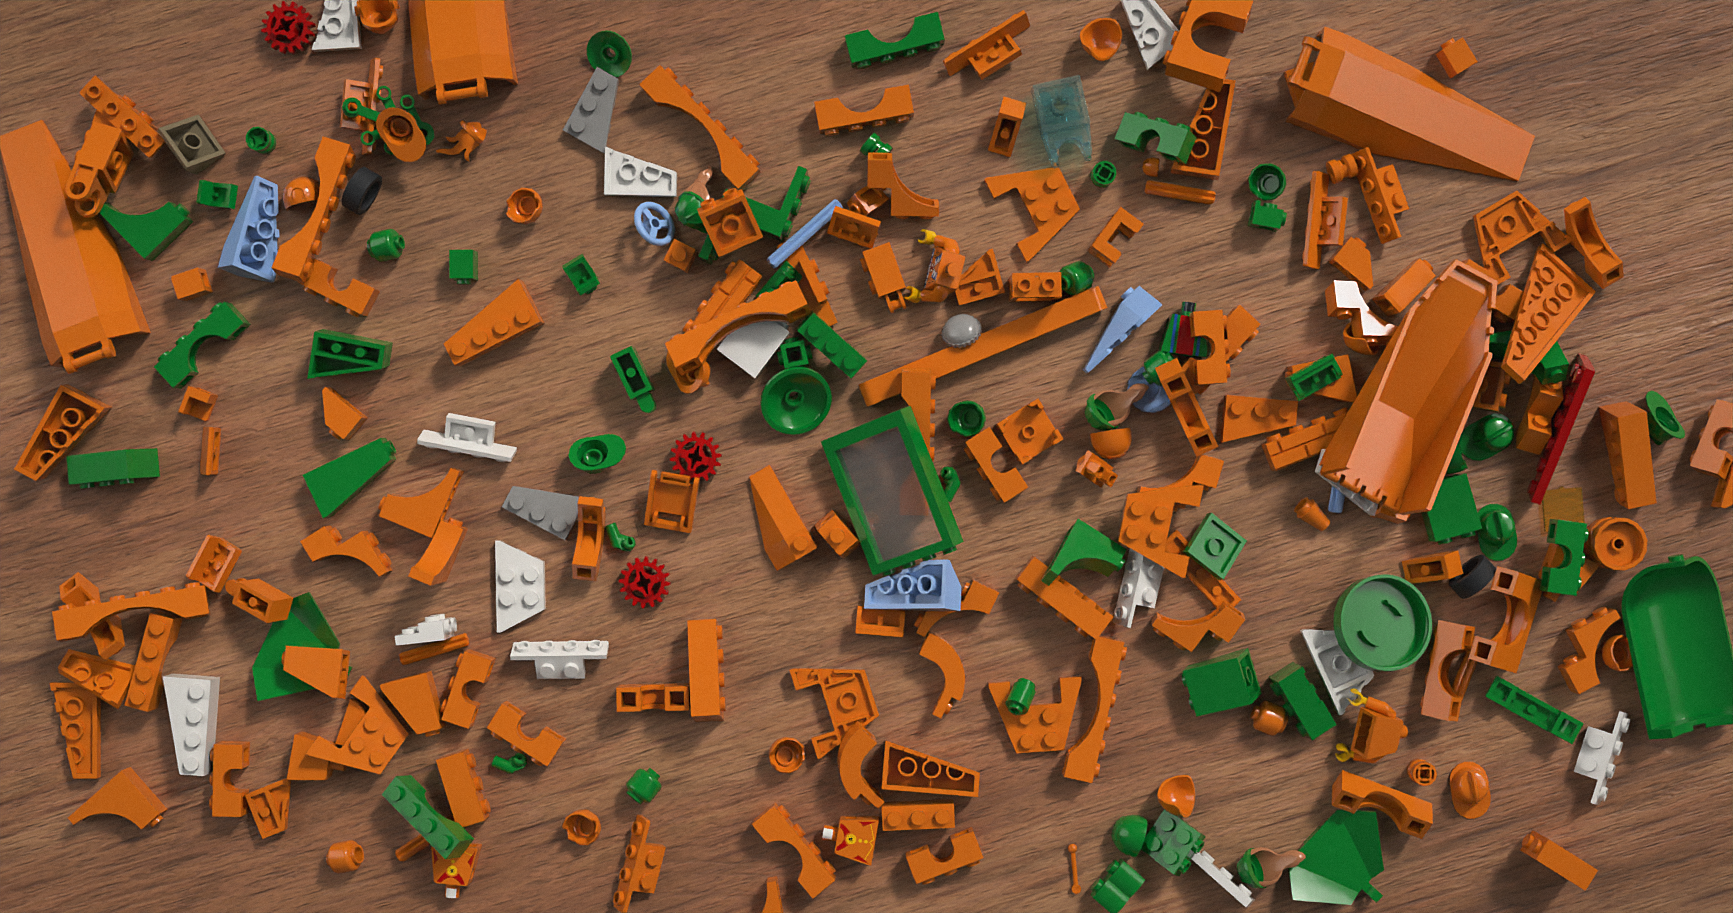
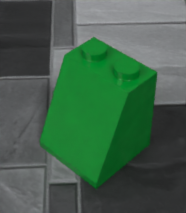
[1182,648,1262,717]

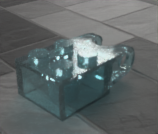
[1031,75,1092,169]

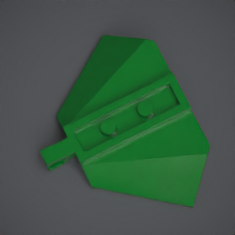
[252,592,353,701]
[1288,809,1384,905]

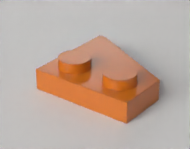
[955,248,1005,306]

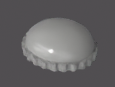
[941,314,982,348]

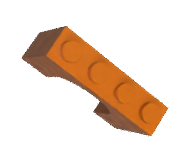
[1163,0,1253,92]
[1468,566,1542,673]

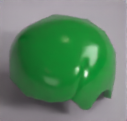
[1248,163,1287,201]
[947,400,986,437]

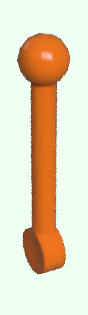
[1068,844,1081,894]

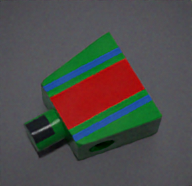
[1158,302,1207,359]

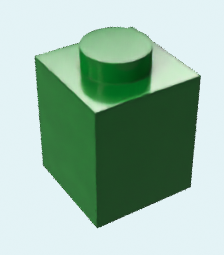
[449,250,478,285]

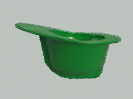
[1645,391,1685,445]
[1459,413,1514,461]
[568,434,626,474]
[1477,504,1517,561]

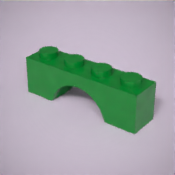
[845,12,945,69]
[154,302,251,389]
[382,775,474,860]

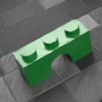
[1115,112,1197,164]
[797,310,867,379]
[1540,519,1589,596]

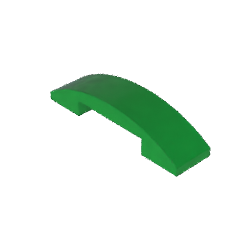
[1485,675,1584,744]

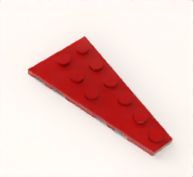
[1527,353,1596,505]

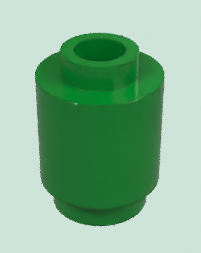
[1005,678,1036,715]

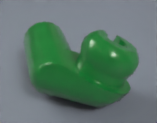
[940,466,961,503]
[605,522,636,552]
[491,753,527,774]

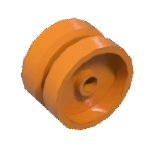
[1583,517,1647,570]

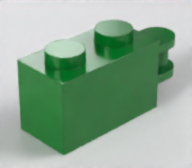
[610,346,656,413]

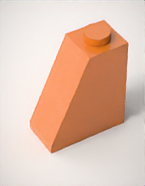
[1372,258,1436,316]
[1285,354,1357,403]
[282,646,350,699]
[380,670,446,737]

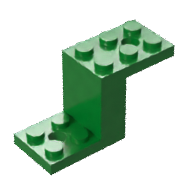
[698,166,811,265]

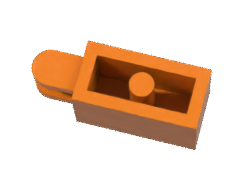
[860,242,906,314]
[225,578,293,623]

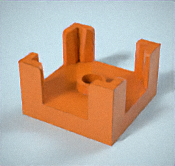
[1087,207,1144,268]
[996,398,1063,465]

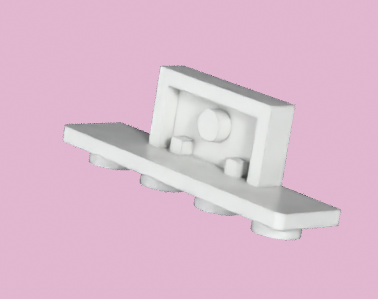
[417,413,517,462]
[1113,548,1164,628]
[510,640,609,679]
[1574,711,1630,805]

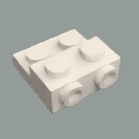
[395,614,457,645]

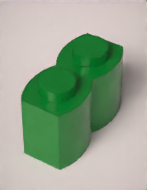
[1090,858,1145,913]

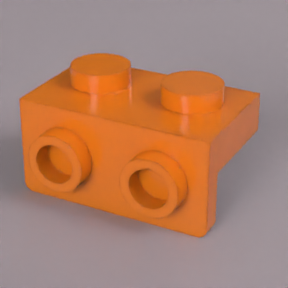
[186,535,242,593]

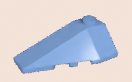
[218,176,280,282]
[1083,286,1162,374]
[864,560,961,611]

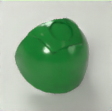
[1111,815,1147,858]

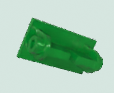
[756,261,803,297]

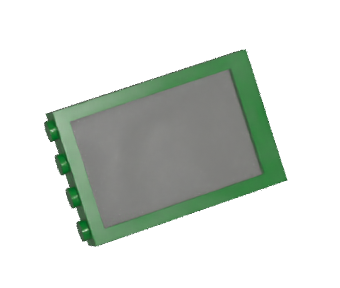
[821,406,964,577]

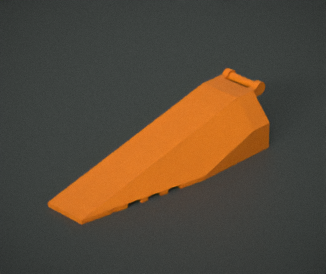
[408,0,518,105]
[1286,27,1535,181]
[0,120,151,374]

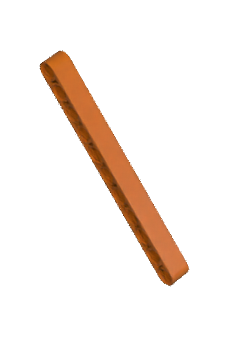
[858,286,1108,407]

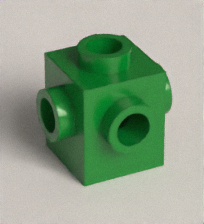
[777,337,813,369]

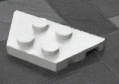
[495,540,546,633]
[1300,629,1374,715]

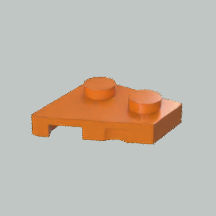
[245,778,291,839]

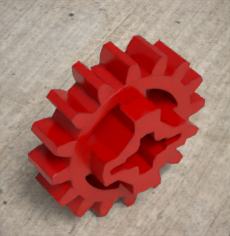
[261,1,316,55]
[670,431,722,483]
[619,556,672,608]

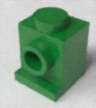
[1248,200,1287,232]

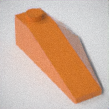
[749,465,818,571]

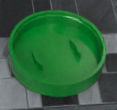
[1333,574,1432,672]

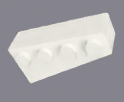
[163,674,220,776]

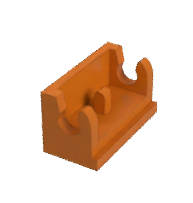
[855,605,905,637]

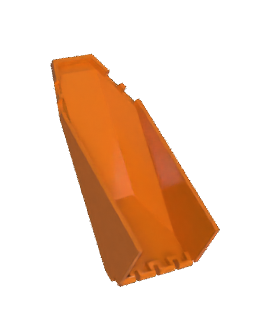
[1319,259,1497,515]

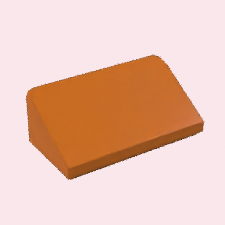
[200,427,221,475]

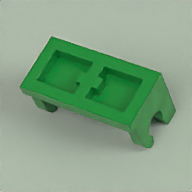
[1285,354,1343,401]

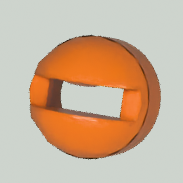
[1142,157,1160,177]

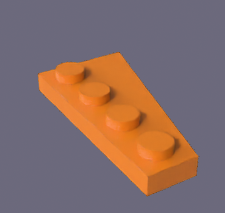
[49,682,101,779]

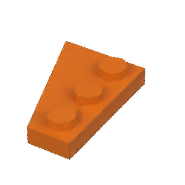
[1221,395,1298,442]
[58,649,135,709]

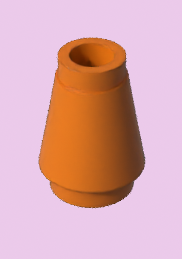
[1294,497,1330,531]

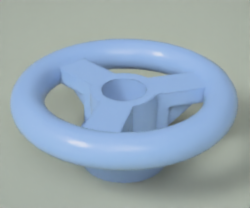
[634,202,675,246]

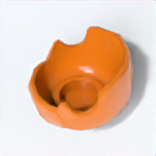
[506,187,543,224]
[1602,635,1633,672]
[769,737,805,774]
[562,809,601,845]

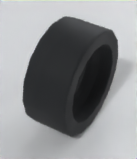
[341,167,382,215]
[1449,555,1496,599]

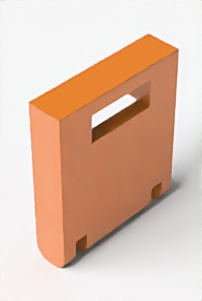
[644,469,700,533]

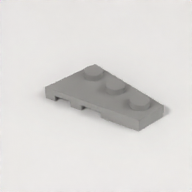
[563,67,619,154]
[502,486,579,540]

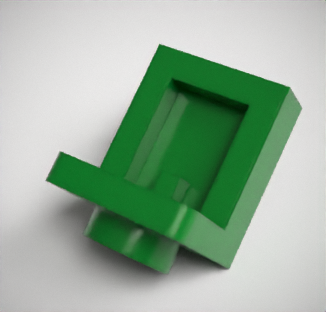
[196,180,238,209]
[562,254,600,296]

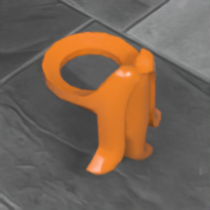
[436,120,487,162]

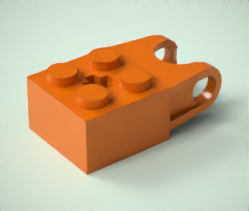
[65,122,134,218]

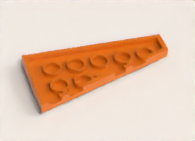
[1501,243,1596,384]

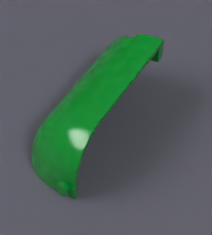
[1621,554,1733,740]

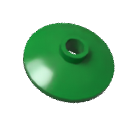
[587,30,632,77]

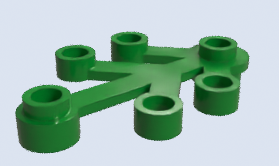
[342,86,434,155]

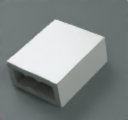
[717,321,791,379]

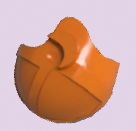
[354,0,400,34]

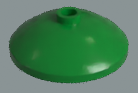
[760,367,832,435]

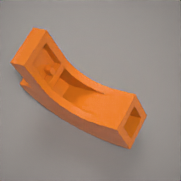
[572,496,606,581]
[919,631,965,718]
[837,721,885,808]

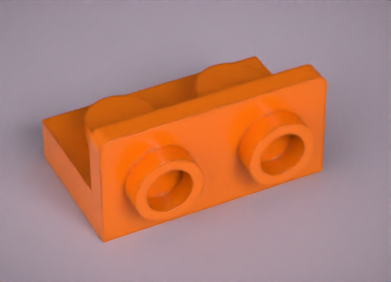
[827,206,881,248]

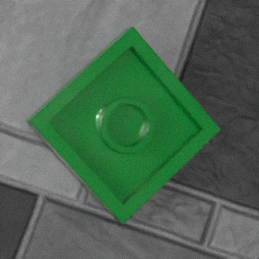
[1183,513,1247,580]

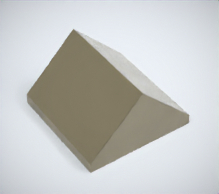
[157,114,226,175]

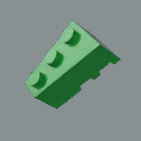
[307,329,393,379]
[66,448,160,489]
[1269,662,1337,740]

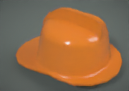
[376,108,426,162]
[666,352,710,394]
[1450,762,1491,819]

